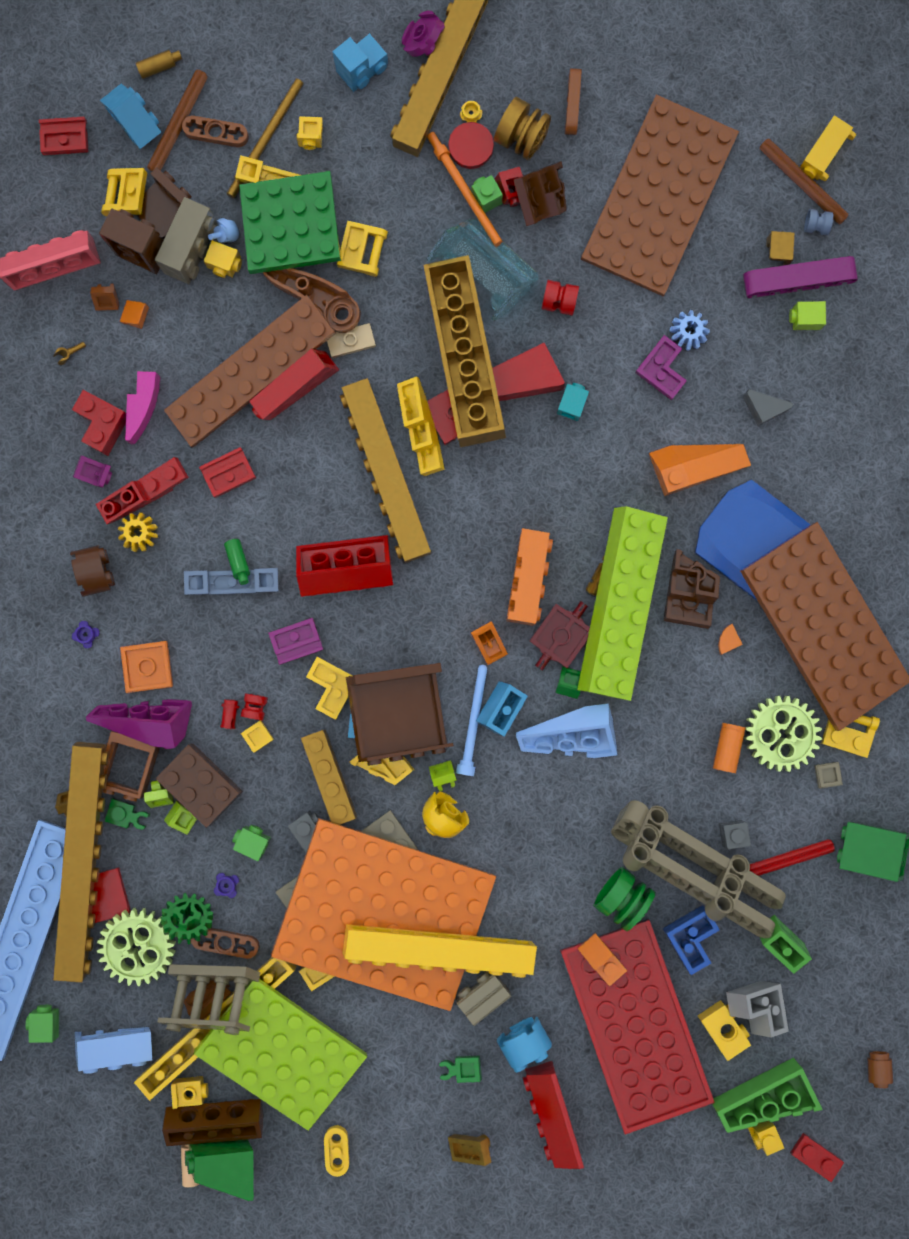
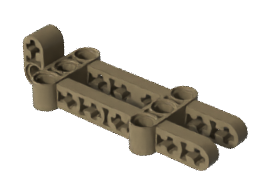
[611,800,786,938]

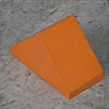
[471,621,508,665]

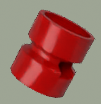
[541,280,579,316]

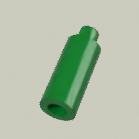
[224,539,250,585]

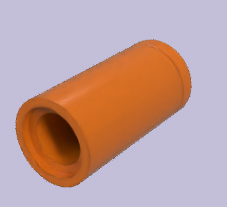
[713,723,745,774]

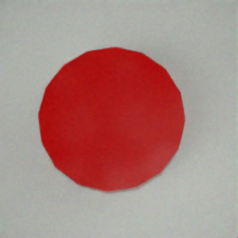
[448,122,494,169]

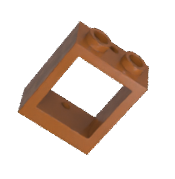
[102,731,160,801]

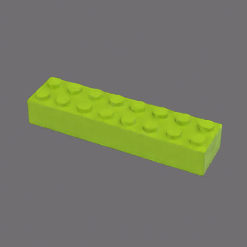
[577,506,668,701]

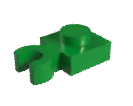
[105,798,150,830]
[439,1056,482,1083]

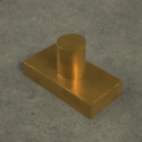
[448,1134,491,1166]

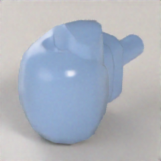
[208,218,239,243]

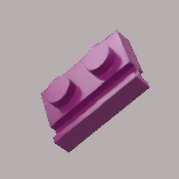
[268,618,324,665]

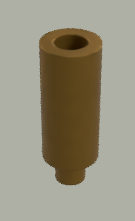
[136,50,182,79]

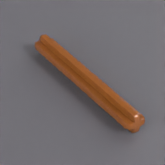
[147,69,207,172]
[760,139,848,224]

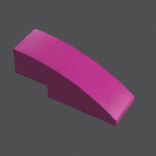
[125,371,160,444]

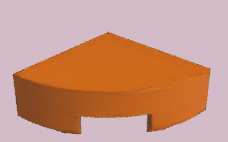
[718,624,743,655]

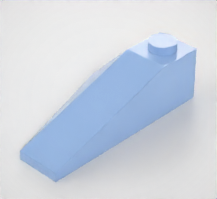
[516,704,617,758]

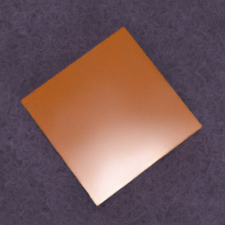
[120,641,173,693]

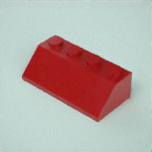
[296,535,393,597]
[522,1061,584,1169]

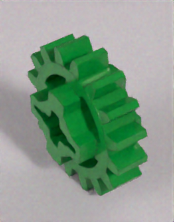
[161,893,213,944]

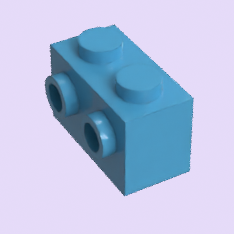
[476,681,528,737]

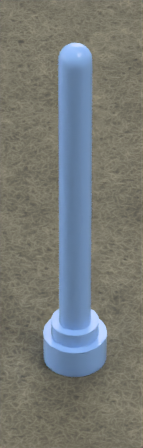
[456,664,487,776]

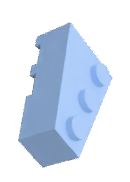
[75,1027,152,1074]

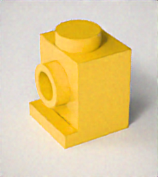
[171,1076,209,1109]
[748,1121,784,1156]

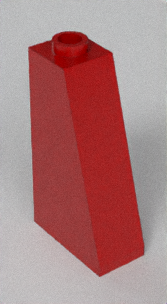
[492,343,565,401]
[249,348,339,420]

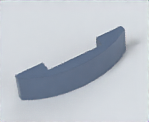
[184,568,279,595]

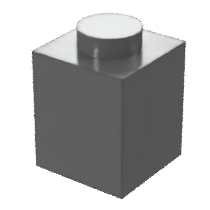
[719,820,751,849]

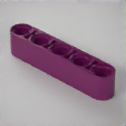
[743,256,858,298]

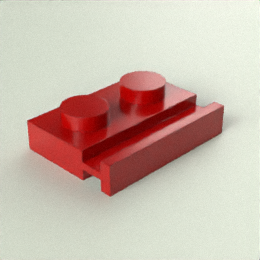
[39,116,89,155]
[199,447,256,498]

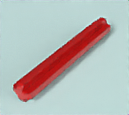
[749,839,835,876]

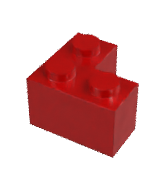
[72,390,126,456]

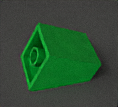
[837,822,909,882]
[185,1139,254,1201]

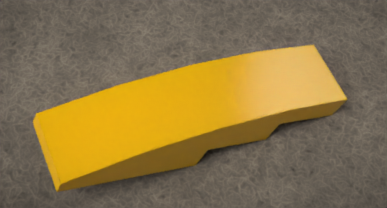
[397,377,445,476]

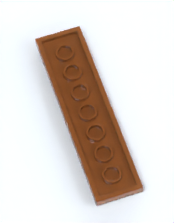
[164,295,336,447]

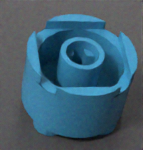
[497,1017,552,1073]

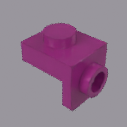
[72,455,112,488]

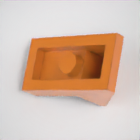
[578,933,627,987]

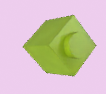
[789,301,826,330]

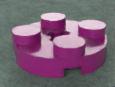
[402,11,445,57]

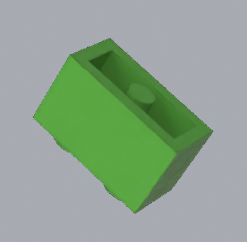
[760,915,812,974]

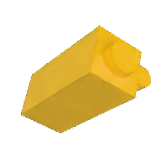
[800,115,856,181]

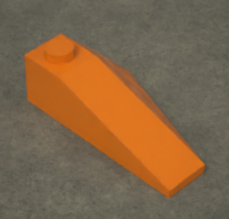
[649,444,751,496]

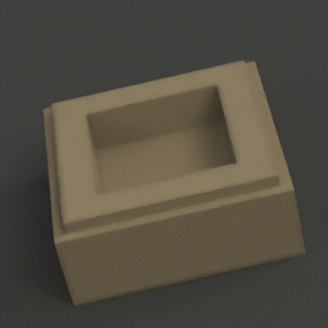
[814,762,843,789]

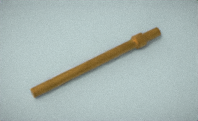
[226,78,304,199]

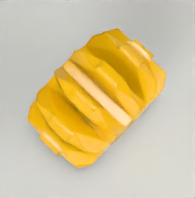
[118,513,158,552]

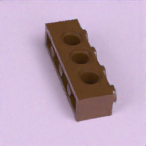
[162,1099,264,1146]

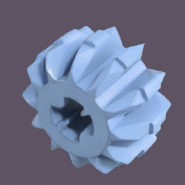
[669,310,710,351]

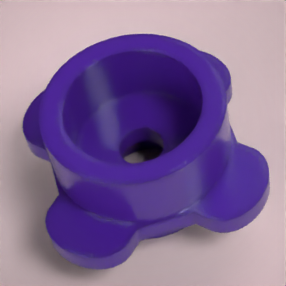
[72,621,100,648]
[214,873,239,898]

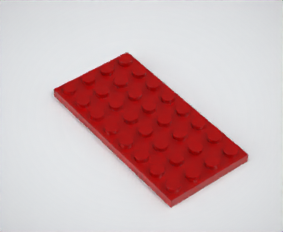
[560,919,715,1135]

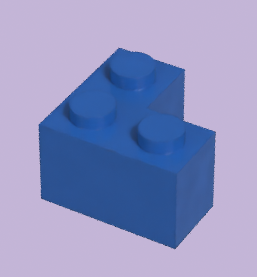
[662,905,719,975]

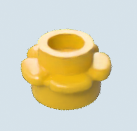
[460,101,482,123]

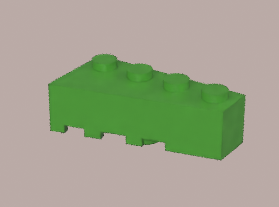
[712,1057,823,1133]

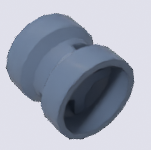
[804,209,833,236]

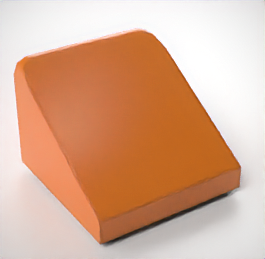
[120,300,149,329]

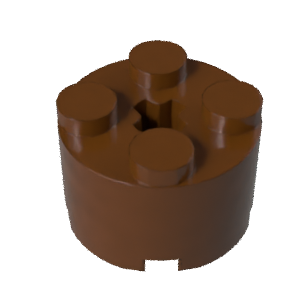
[70,545,115,597]

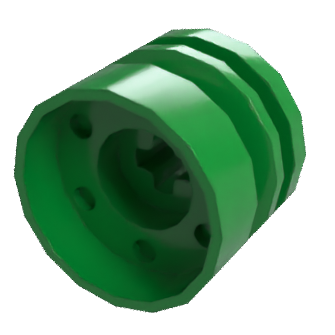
[593,867,656,932]

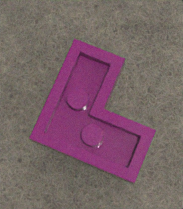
[635,335,687,401]

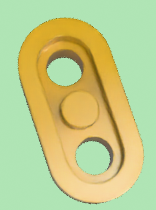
[324,1125,350,1177]

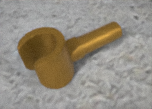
[53,342,86,365]

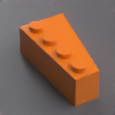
[506,528,553,626]

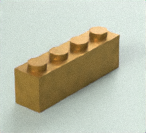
[301,729,357,825]

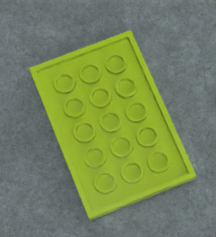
[194,979,367,1131]

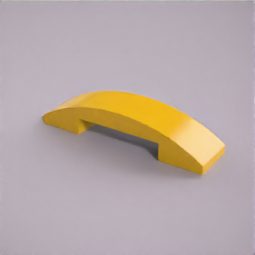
[235,155,300,184]

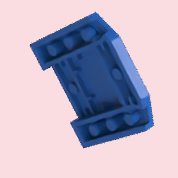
[695,480,810,601]

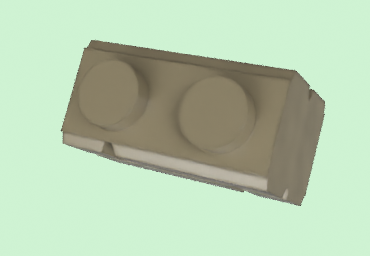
[456,971,511,1026]

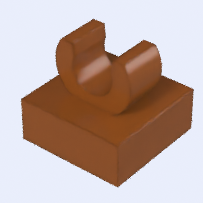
[90,284,119,311]

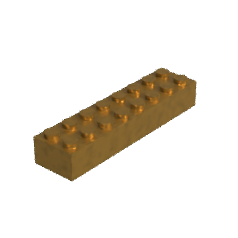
[423,255,506,448]

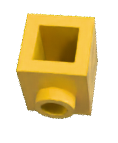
[204,240,242,278]

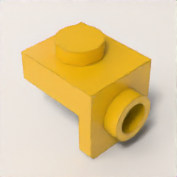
[297,116,323,150]

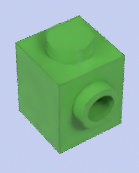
[471,175,503,213]
[232,824,271,861]
[25,1004,59,1043]

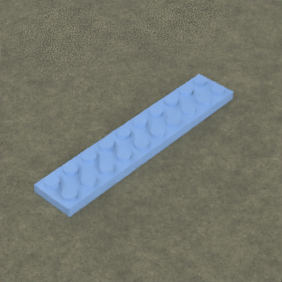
[0,819,66,1061]

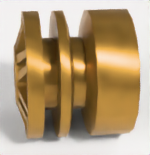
[494,96,552,160]

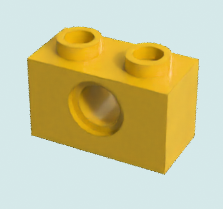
[698,1000,751,1061]

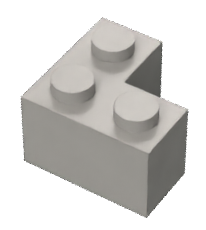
[726,981,789,1038]

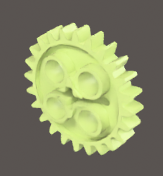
[744,696,822,772]
[97,908,176,986]

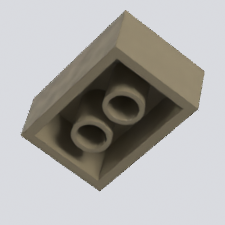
[155,197,217,285]

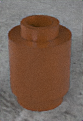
[867,1051,893,1088]

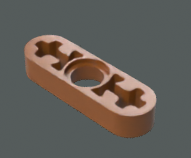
[565,68,582,135]
[182,116,249,147]
[191,928,260,959]

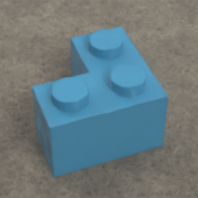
[332,33,388,92]
[100,84,161,149]

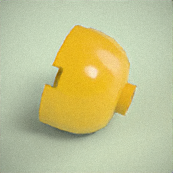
[422,791,469,838]

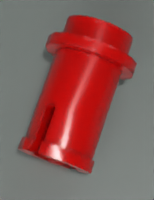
[220,699,240,729]

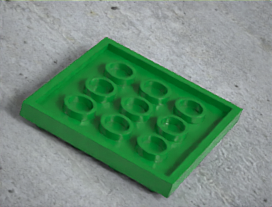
[239,171,341,274]

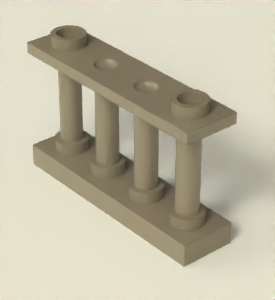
[157,964,260,1035]

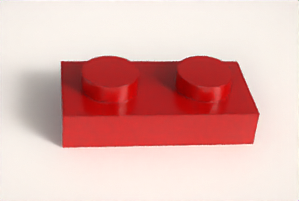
[790,1133,844,1182]

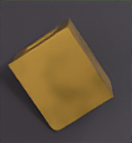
[766,231,795,266]

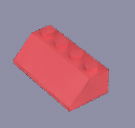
[0,230,101,290]

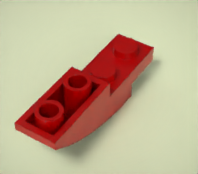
[96,457,189,524]

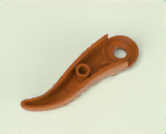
[263,268,361,333]

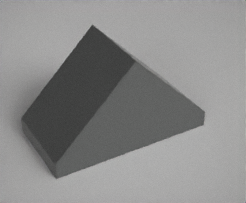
[743,389,793,426]

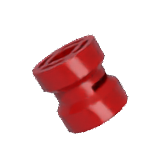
[241,693,268,720]

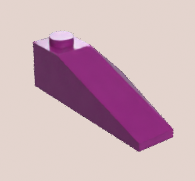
[86,699,192,749]

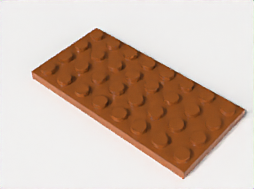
[581,94,739,297]
[740,522,909,731]

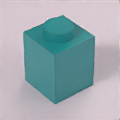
[557,383,589,421]

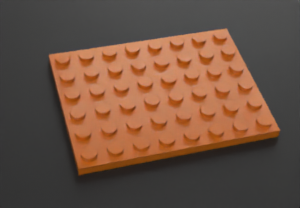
[271,818,496,1011]

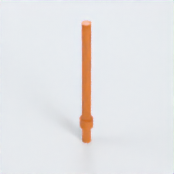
[427,132,503,247]

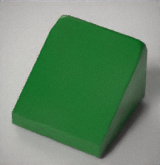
[555,666,581,699]

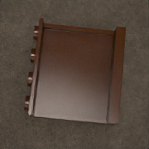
[346,663,454,766]

